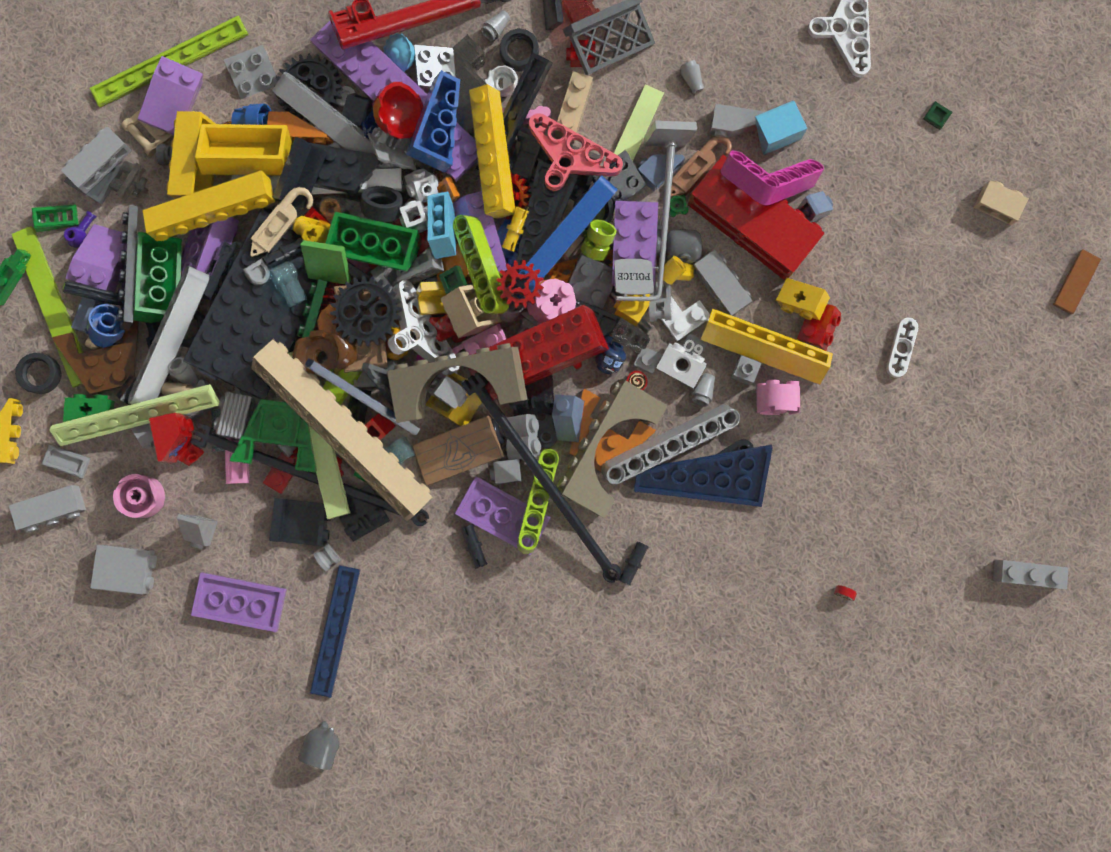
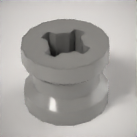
[314,544,341,571]

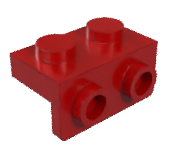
[797,304,841,351]

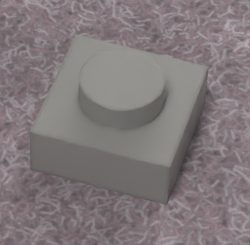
[633,346,662,374]

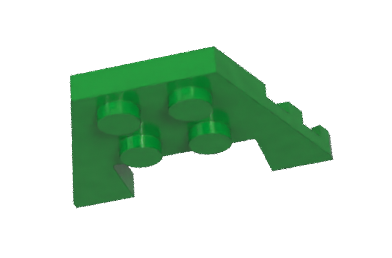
[230,399,317,473]

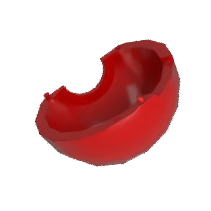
[373,82,423,139]

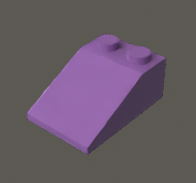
[138,56,203,135]
[65,224,123,292]

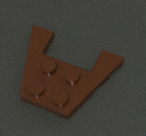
[52,320,139,395]

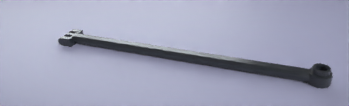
[461,372,621,583]
[190,423,429,526]

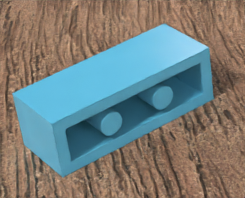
[427,191,456,259]

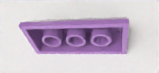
[453,191,507,285]
[181,217,239,300]

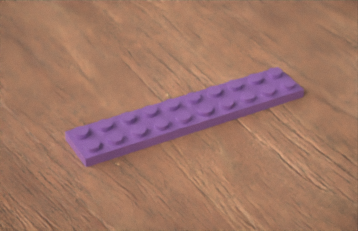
[310,21,478,182]

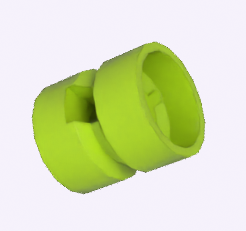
[581,220,617,261]

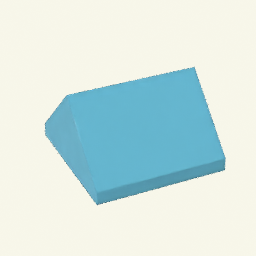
[755,101,807,155]

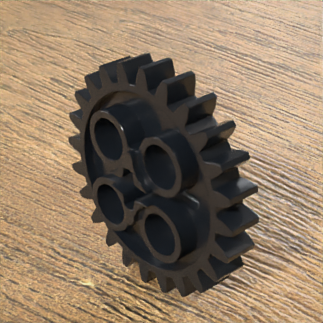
[274,53,343,122]
[330,276,402,348]

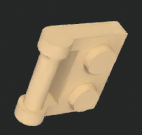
[121,109,174,157]

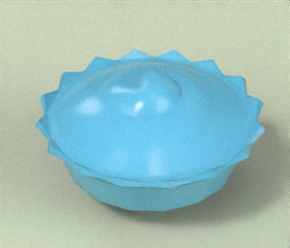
[383,33,415,72]

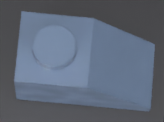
[637,154,685,191]
[798,191,833,222]
[552,394,584,443]

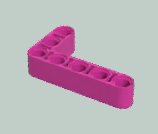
[721,151,824,205]

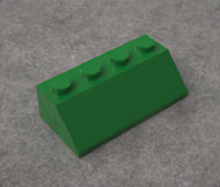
[325,212,422,272]
[133,231,182,323]

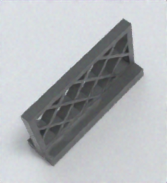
[562,0,655,75]

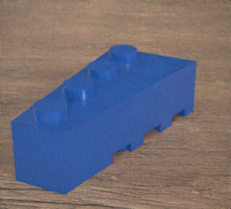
[406,70,460,173]

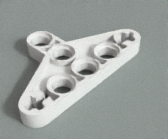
[808,0,871,77]
[388,280,460,375]

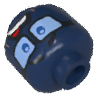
[595,342,626,374]

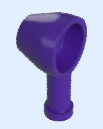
[64,210,97,248]

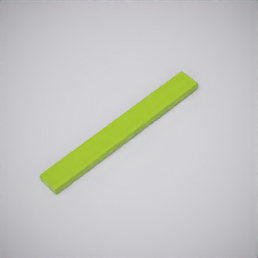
[89,15,249,108]
[11,226,84,388]

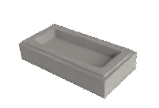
[41,444,91,478]

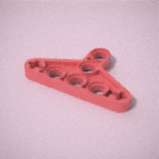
[529,113,623,191]

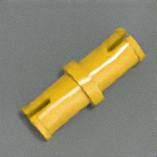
[501,207,529,252]

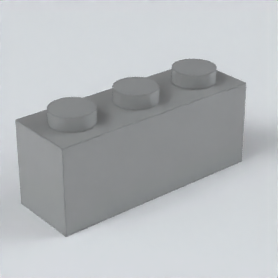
[61,126,132,194]
[693,250,752,316]
[9,485,86,533]
[993,560,1069,589]

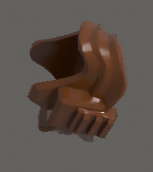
[292,330,357,377]

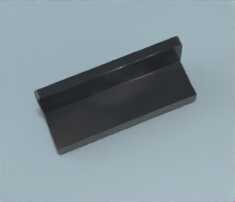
[273,137,327,210]

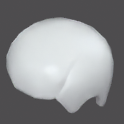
[485,65,518,97]

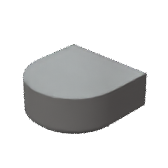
[243,259,270,285]

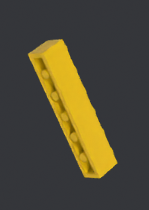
[469,84,515,219]
[143,170,275,241]
[700,309,833,385]

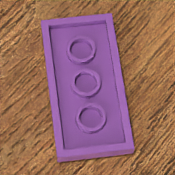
[612,201,658,287]
[455,476,551,555]
[191,572,287,632]

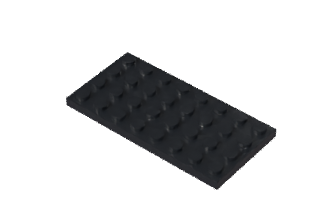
[183,209,316,400]

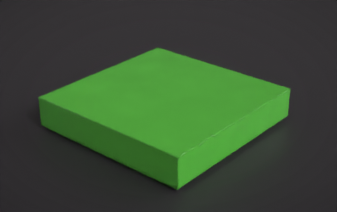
[301,240,351,285]

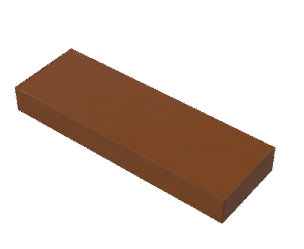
[1053,249,1101,315]

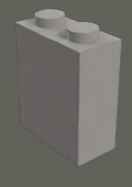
[90,545,157,594]

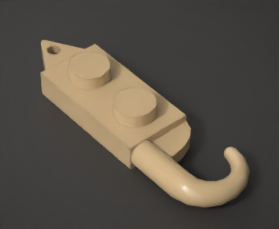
[251,187,313,257]

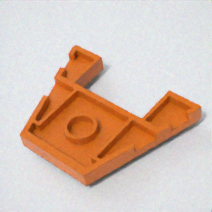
[569,388,656,473]

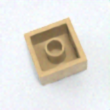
[440,285,502,338]

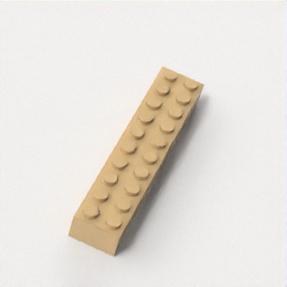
[251,340,432,521]

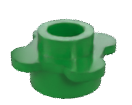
[669,195,689,217]

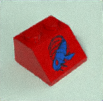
[149,412,194,464]

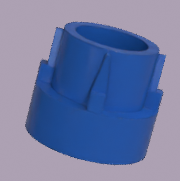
[231,103,271,125]
[86,304,125,349]

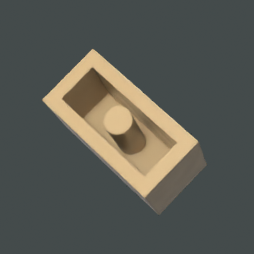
[973,180,1029,225]

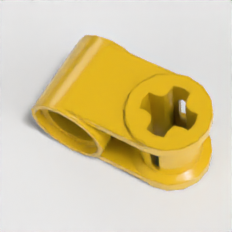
[292,216,331,244]

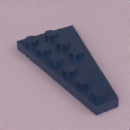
[634,444,773,507]

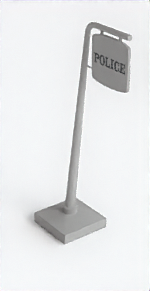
[614,121,697,301]

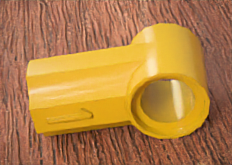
[658,256,695,285]

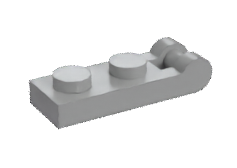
[649,268,672,322]

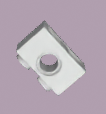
[656,343,707,388]

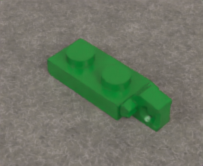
[0,249,31,306]

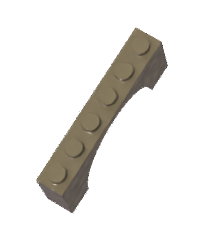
[387,343,527,423]
[557,379,667,518]

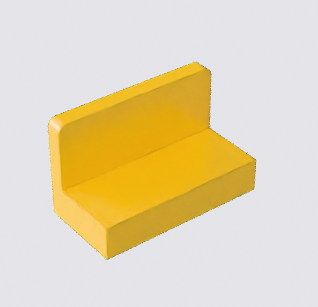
[416,281,447,315]

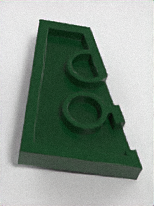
[296,279,327,341]

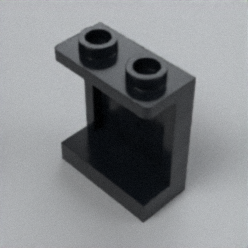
[269,498,331,547]

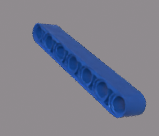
[507,175,618,299]

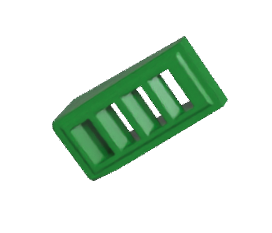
[32,204,79,232]

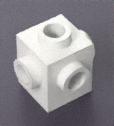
[404,169,438,202]
[399,200,428,233]

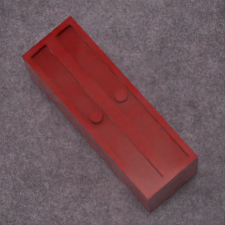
[687,154,825,281]
[468,305,609,400]

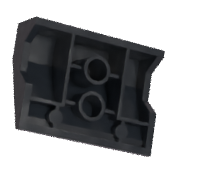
[509,127,600,202]

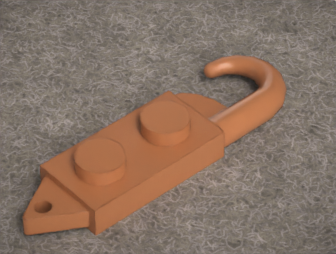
[670,136,732,199]

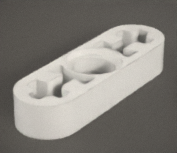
[886,318,918,378]

